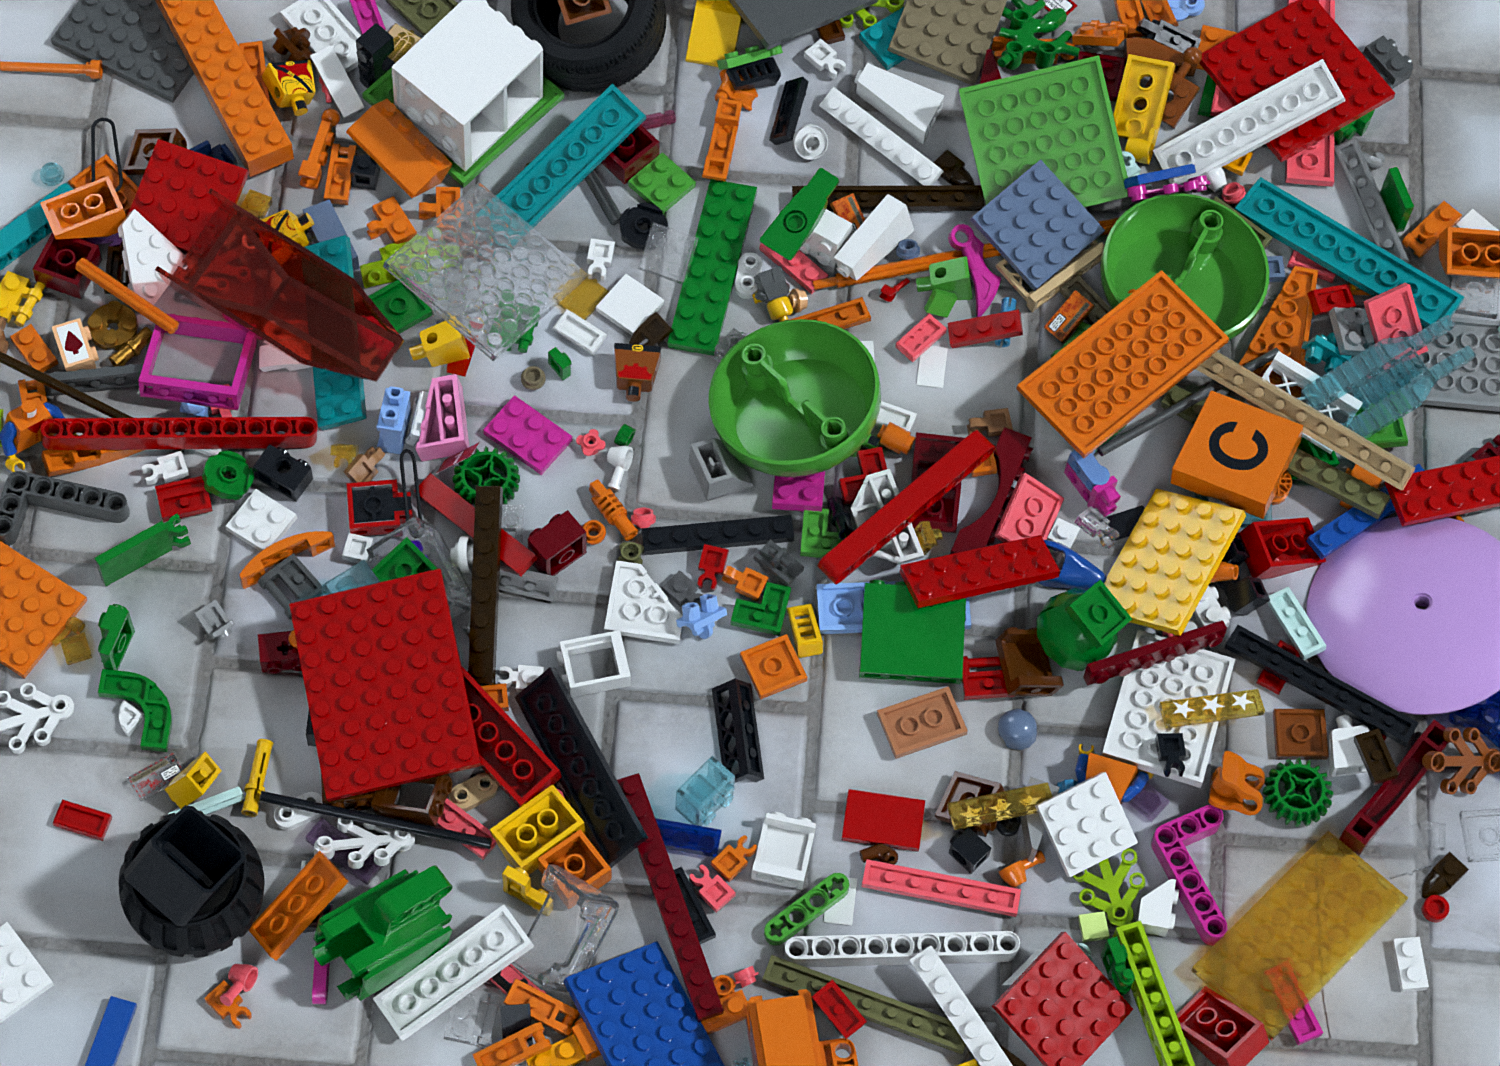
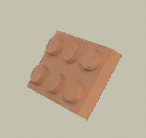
[877,686,968,759]

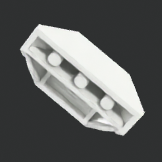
[850,469,924,564]

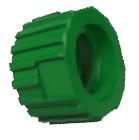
[614,424,636,446]

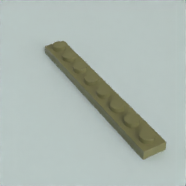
[762,955,966,1055]

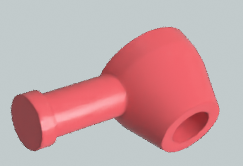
[220,964,258,1006]

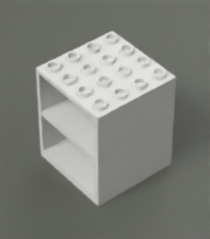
[392,0,543,172]

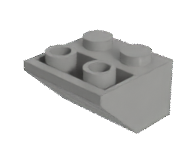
[689,438,753,500]

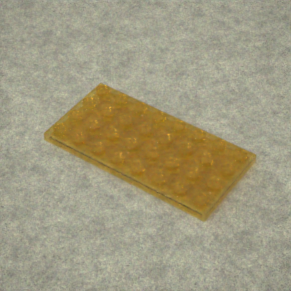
[1191,831,1408,1041]

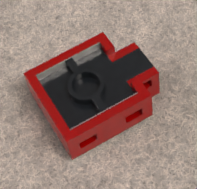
[346,479,413,536]

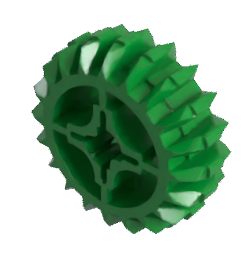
[452,446,520,507]
[1263,758,1333,827]

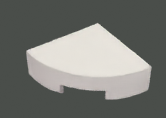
[119,700,144,737]

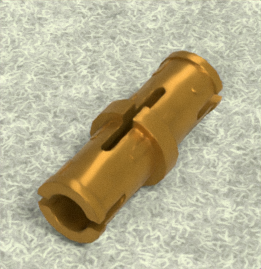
[108,326,153,367]

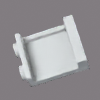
[751,812,816,890]

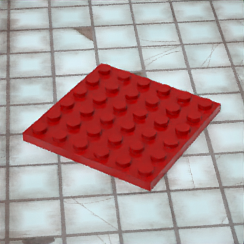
[1199,0,1396,162]

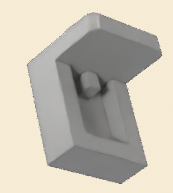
[193,599,235,640]

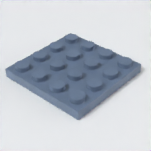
[970,159,1105,291]

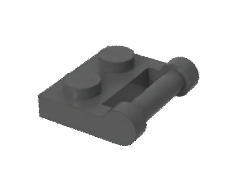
[258,553,325,619]

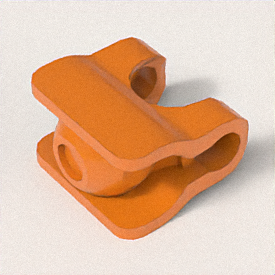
[1208,751,1265,816]

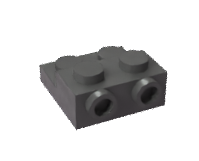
[1362,35,1413,89]

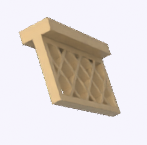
[996,240,1104,312]

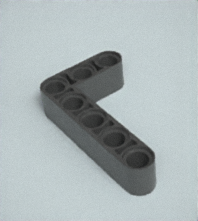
[0,471,130,546]

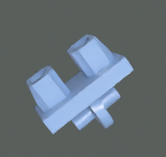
[676,594,727,639]

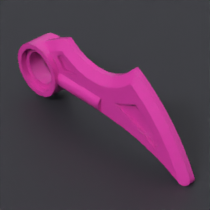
[948,224,1001,317]

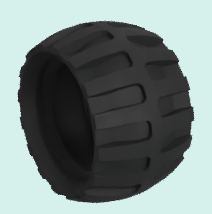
[119,811,265,958]

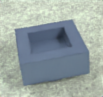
[1267,256,1286,282]

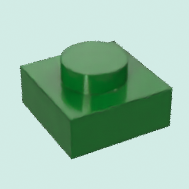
[548,347,572,380]

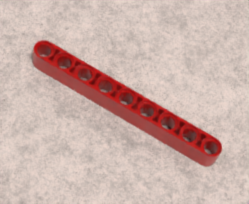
[817,430,996,584]

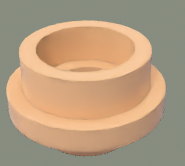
[788,288,808,313]

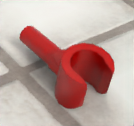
[879,278,910,302]

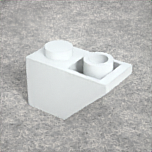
[1136,879,1179,937]

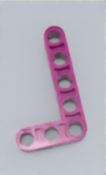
[1151,804,1227,946]

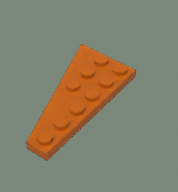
[1239,266,1318,398]

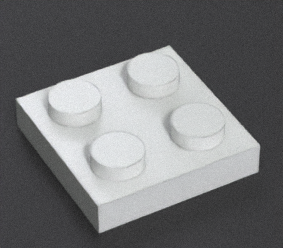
[226,489,297,552]

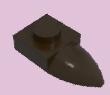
[933,149,975,185]
[629,312,674,346]
[1422,852,1469,898]

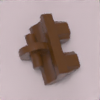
[272,27,313,63]

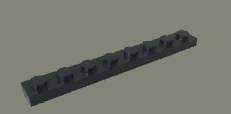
[1225,625,1419,747]

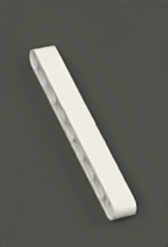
[784,931,1020,967]

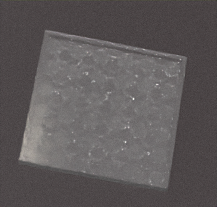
[383,182,588,361]

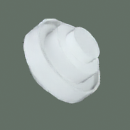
[792,124,828,160]
[450,536,473,573]

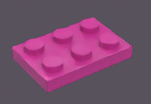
[483,395,573,475]

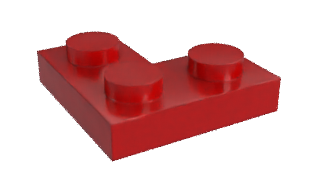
[838,447,887,505]

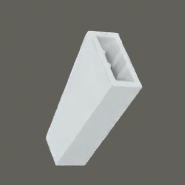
[854,63,944,144]
[834,194,914,281]

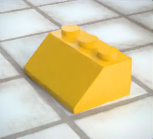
[490,784,585,875]

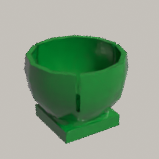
[1036,579,1132,671]

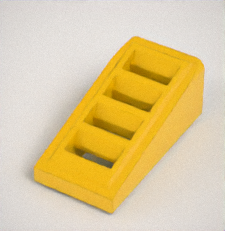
[787,603,823,658]

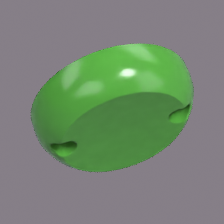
[1100,193,1269,341]
[709,319,881,477]

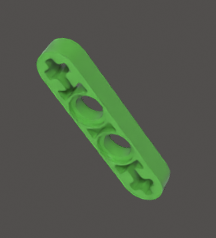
[764,873,849,946]

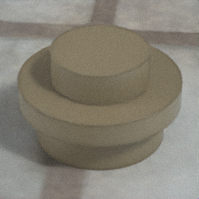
[521,366,546,390]

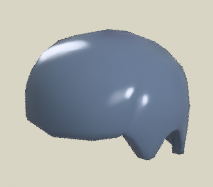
[998,708,1037,750]

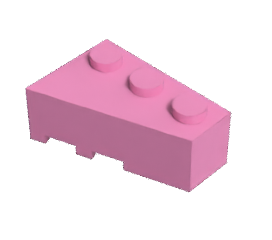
[415,374,470,461]

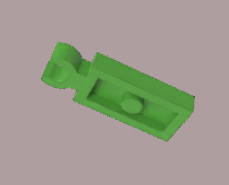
[717,44,783,70]

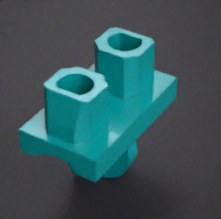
[1302,332,1352,376]

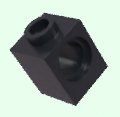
[949,827,991,874]

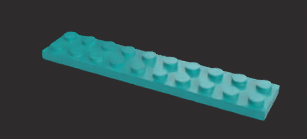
[1234,177,1464,335]

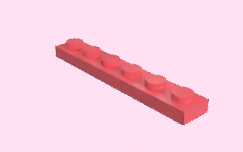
[861,859,1021,917]

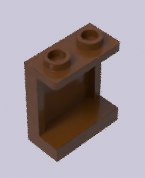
[995,627,1064,696]

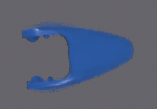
[1038,540,1107,590]

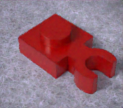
[698,544,729,591]

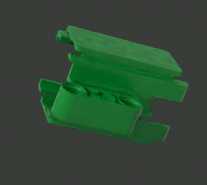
[311,865,453,1001]

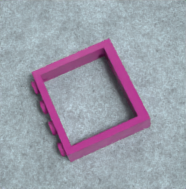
[138,314,257,411]

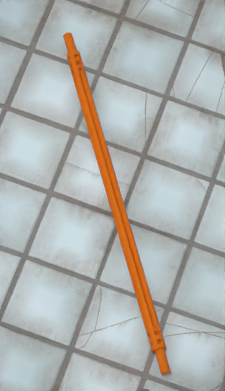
[812,217,1119,290]

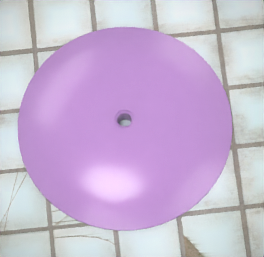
[1307,516,1500,715]

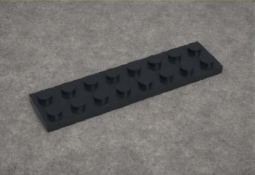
[514,667,648,868]

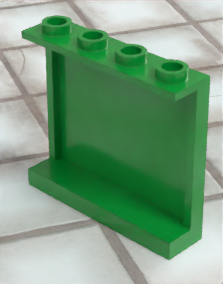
[859,580,966,684]

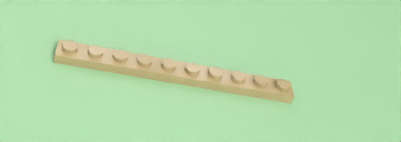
[1196,352,1415,490]

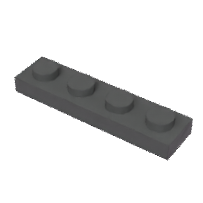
[44,364,143,396]

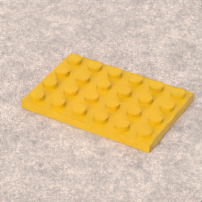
[1104,488,1246,636]

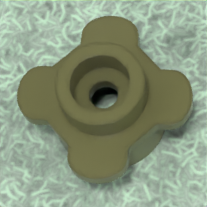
[618,542,644,564]

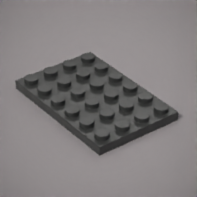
[51,0,194,103]

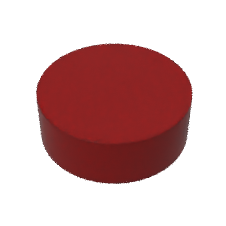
[1422,895,1450,923]

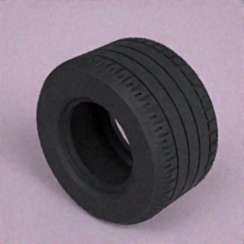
[511,0,667,92]

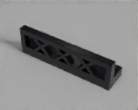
[712,678,764,785]

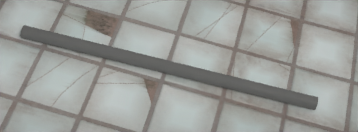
[1097,348,1279,456]

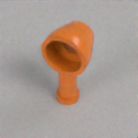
[998,850,1045,888]

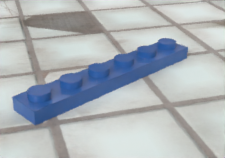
[1306,464,1425,560]

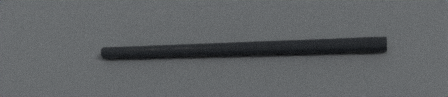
[260,791,492,849]

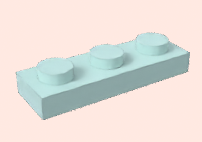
[1267,587,1326,660]

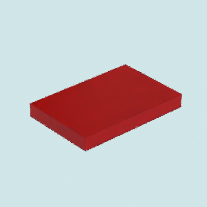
[841,789,926,852]

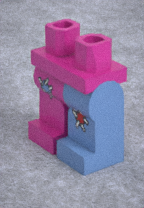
[1064,449,1121,517]

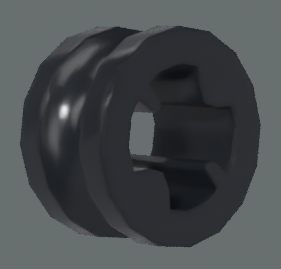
[996,810,1021,836]

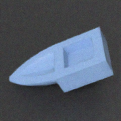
[180,402,210,417]

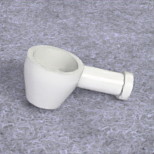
[1183,167,1227,195]
[607,446,633,492]

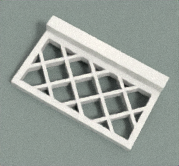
[1246,351,1363,454]

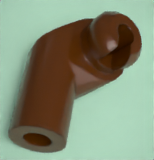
[859,844,898,865]

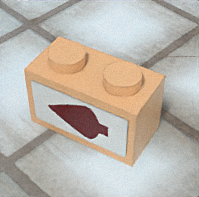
[52,318,99,372]

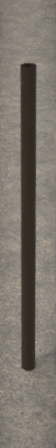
[0,351,185,453]

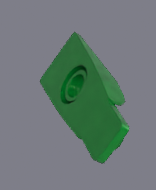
[760,168,839,261]

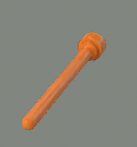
[0,60,103,79]

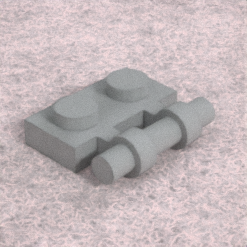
[1329,307,1378,356]

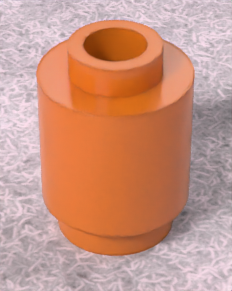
[877,422,915,455]

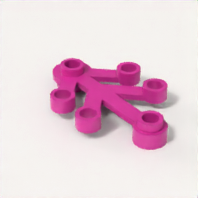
[1127,175,1211,202]

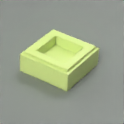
[1078,911,1110,942]

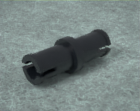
[827,496,854,540]

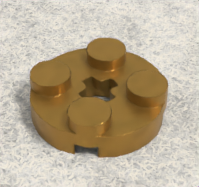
[88,301,138,350]

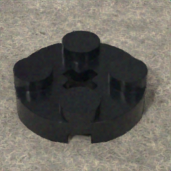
[620,203,668,251]

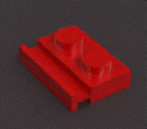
[155,476,213,522]

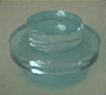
[40,162,64,186]

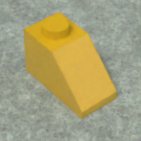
[164,751,222,809]

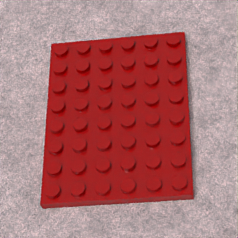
[289,568,482,802]

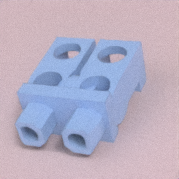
[377,386,411,454]

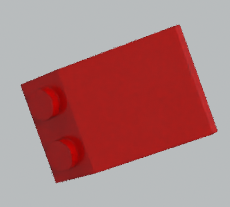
[1237,517,1326,579]
[1176,986,1269,1066]

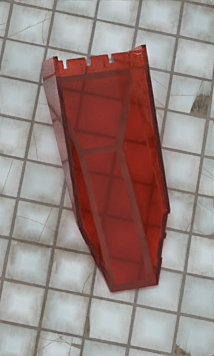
[155,188,404,382]

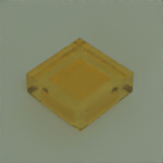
[60,632,92,666]

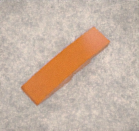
[41,432,144,477]

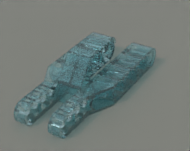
[1301,315,1476,439]

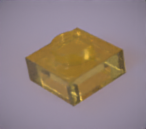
[240,189,273,220]

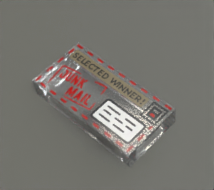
[127,752,183,801]

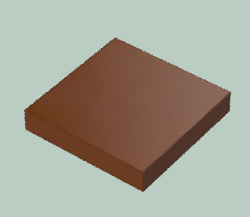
[1272,709,1329,760]

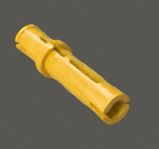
[241,739,274,817]

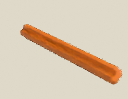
[75,258,179,334]

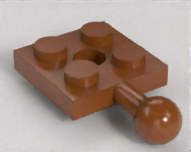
[1135,47,1202,129]

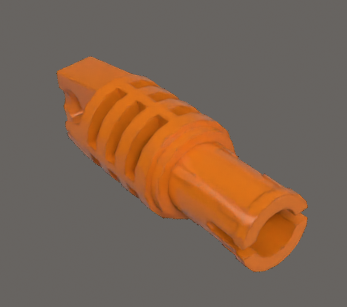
[589,479,638,541]

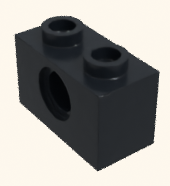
[253,444,313,502]

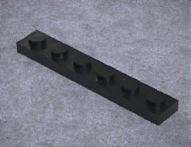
[642,515,794,555]

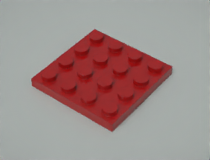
[128,139,249,261]
[992,932,1134,1066]

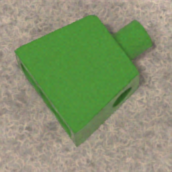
[916,256,973,301]

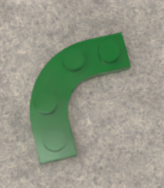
[98,669,172,752]

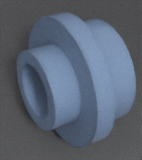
[896,239,920,260]

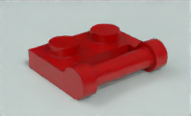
[962,656,1015,700]

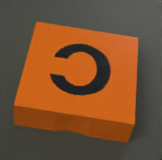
[1171,390,1304,519]

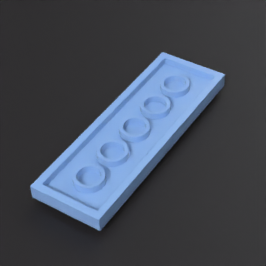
[816,581,971,634]

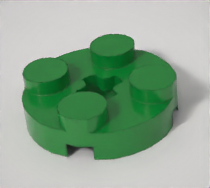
[202,451,254,500]

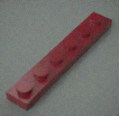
[1083,620,1227,686]

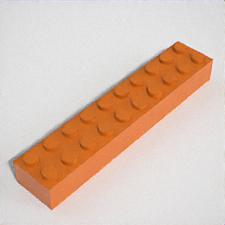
[155,0,294,177]

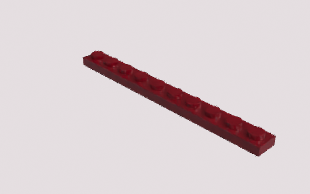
[617,773,724,1022]

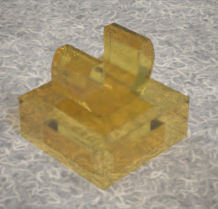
[330,443,359,468]
[914,521,943,555]

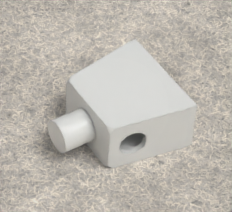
[1327,715,1369,778]

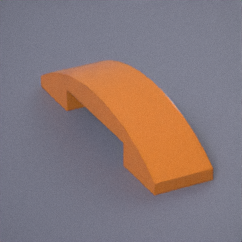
[702,98,743,182]
[239,531,335,589]

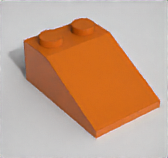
[40,176,127,239]

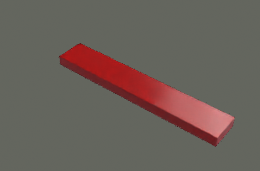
[414,473,538,577]

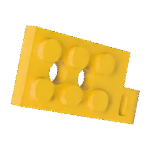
[1113,54,1176,165]

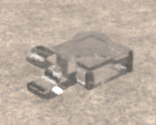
[1074,506,1120,549]

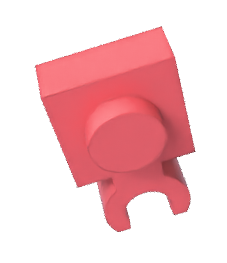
[689,865,736,913]

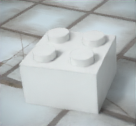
[800,209,852,269]

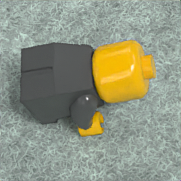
[752,266,793,322]

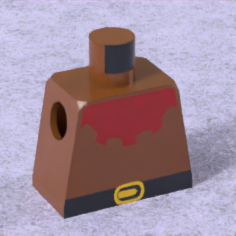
[614,343,661,402]

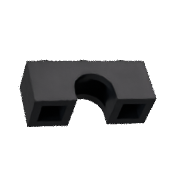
[356,23,395,88]
[1218,535,1270,615]

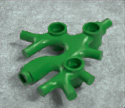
[997,0,1080,70]

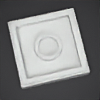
[596,274,664,336]

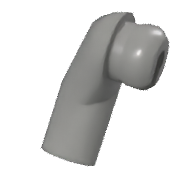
[1363,152,1385,169]

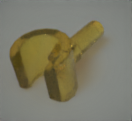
[52,617,85,647]

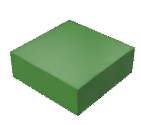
[924,288,957,318]

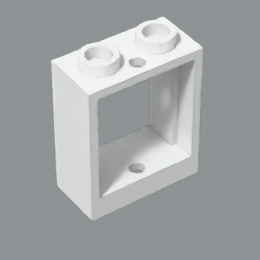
[556,630,631,697]

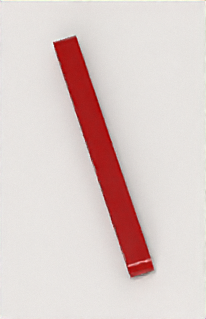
[40,417,318,450]

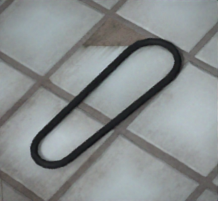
[91,118,123,192]

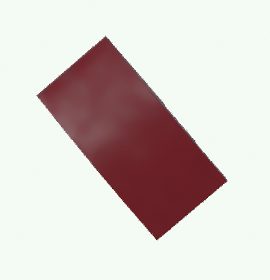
[911,432,965,533]

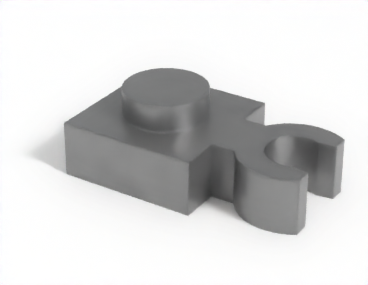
[662,570,703,607]

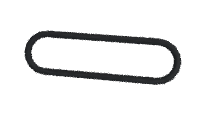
[400,449,423,536]

